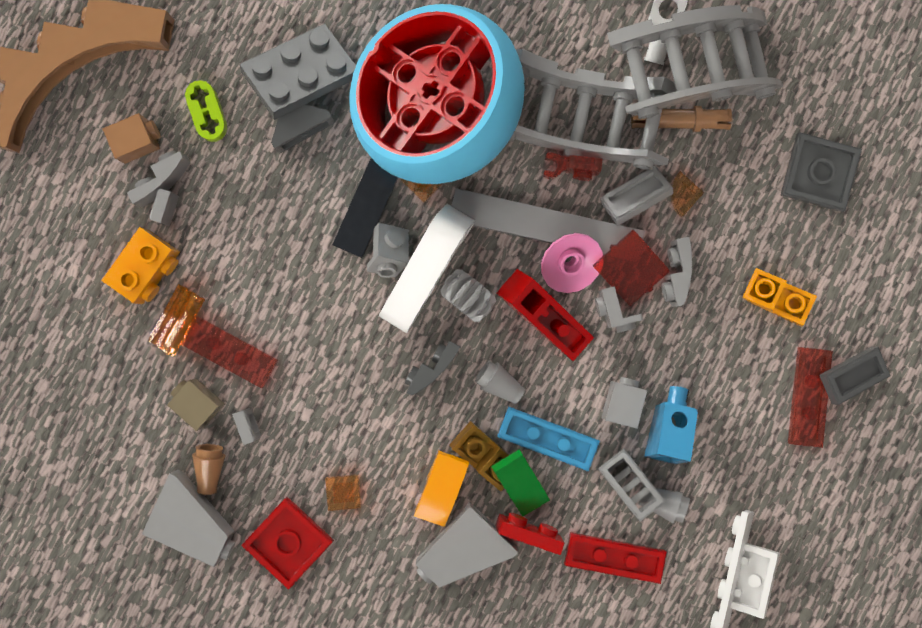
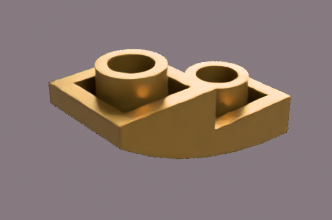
[449,421,509,492]

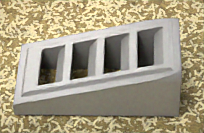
[597,449,666,522]

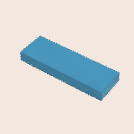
[497,406,600,471]

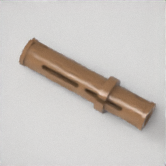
[631,106,732,132]

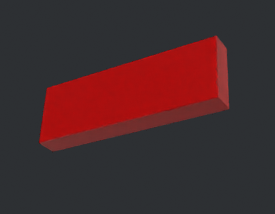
[564,532,667,584]

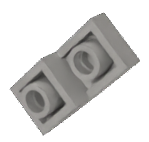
[127,151,190,208]
[661,237,692,307]

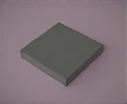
[780,132,862,212]

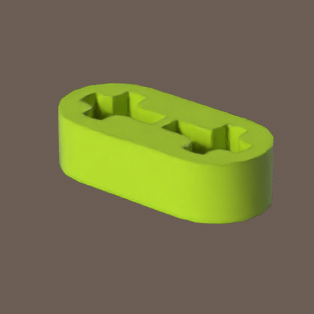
[185,80,227,142]

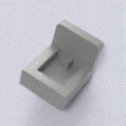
[367,223,409,278]
[595,286,643,333]

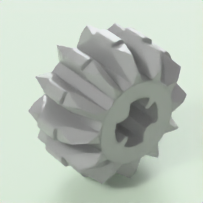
[440,269,496,322]

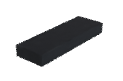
[332,158,399,259]

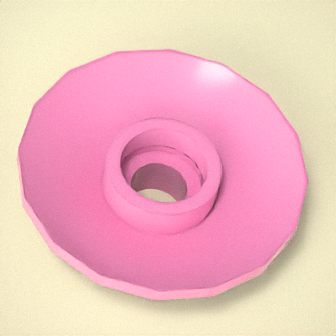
[541,233,603,293]

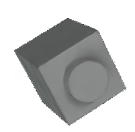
[601,377,647,429]

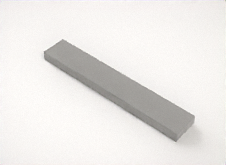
[452,188,645,263]

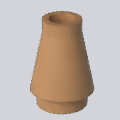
[192,444,226,495]

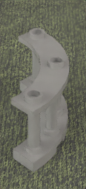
[607,5,783,119]
[508,49,677,170]

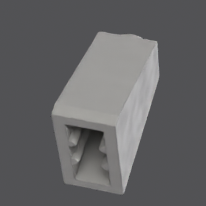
[142,470,235,567]
[415,502,518,588]

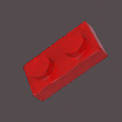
[495,513,565,555]

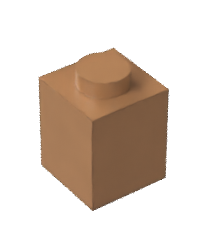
[102,113,161,164]

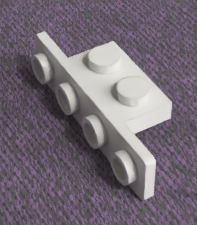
[710,510,780,628]

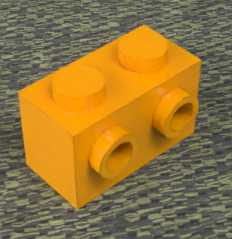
[101,227,180,304]

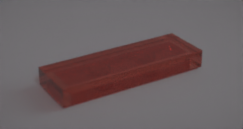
[177,314,279,388]
[788,347,833,448]

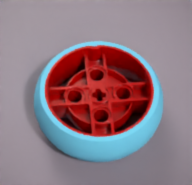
[349,4,525,184]

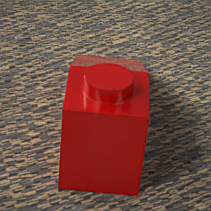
[496,269,594,361]

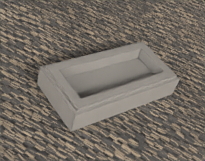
[600,165,673,226]

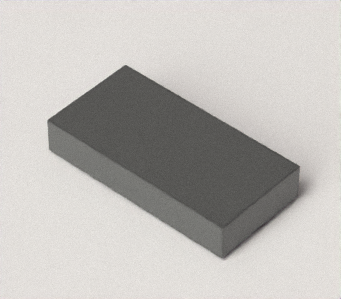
[819,346,891,405]

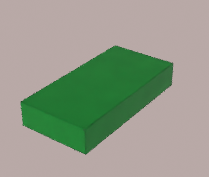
[491,449,550,516]

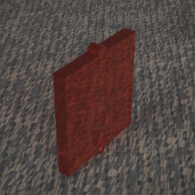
[592,230,670,306]

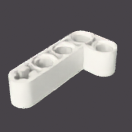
[379,203,475,333]

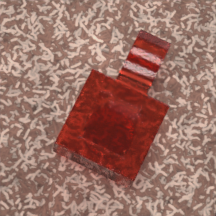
[543,152,603,181]

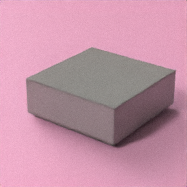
[149,189,179,226]
[232,408,261,445]

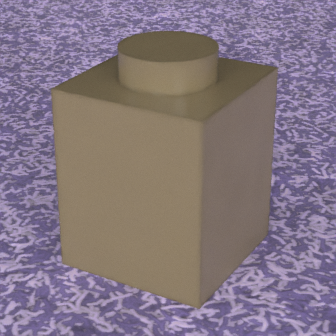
[167,379,225,431]

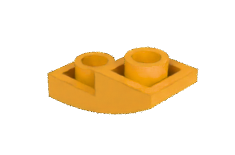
[742,268,817,327]
[414,450,469,527]

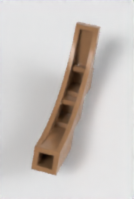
[0,0,175,153]

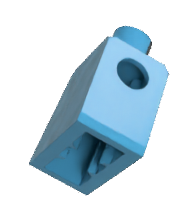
[644,386,698,464]

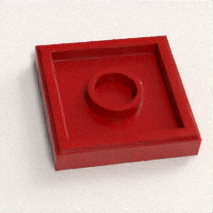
[241,497,334,590]

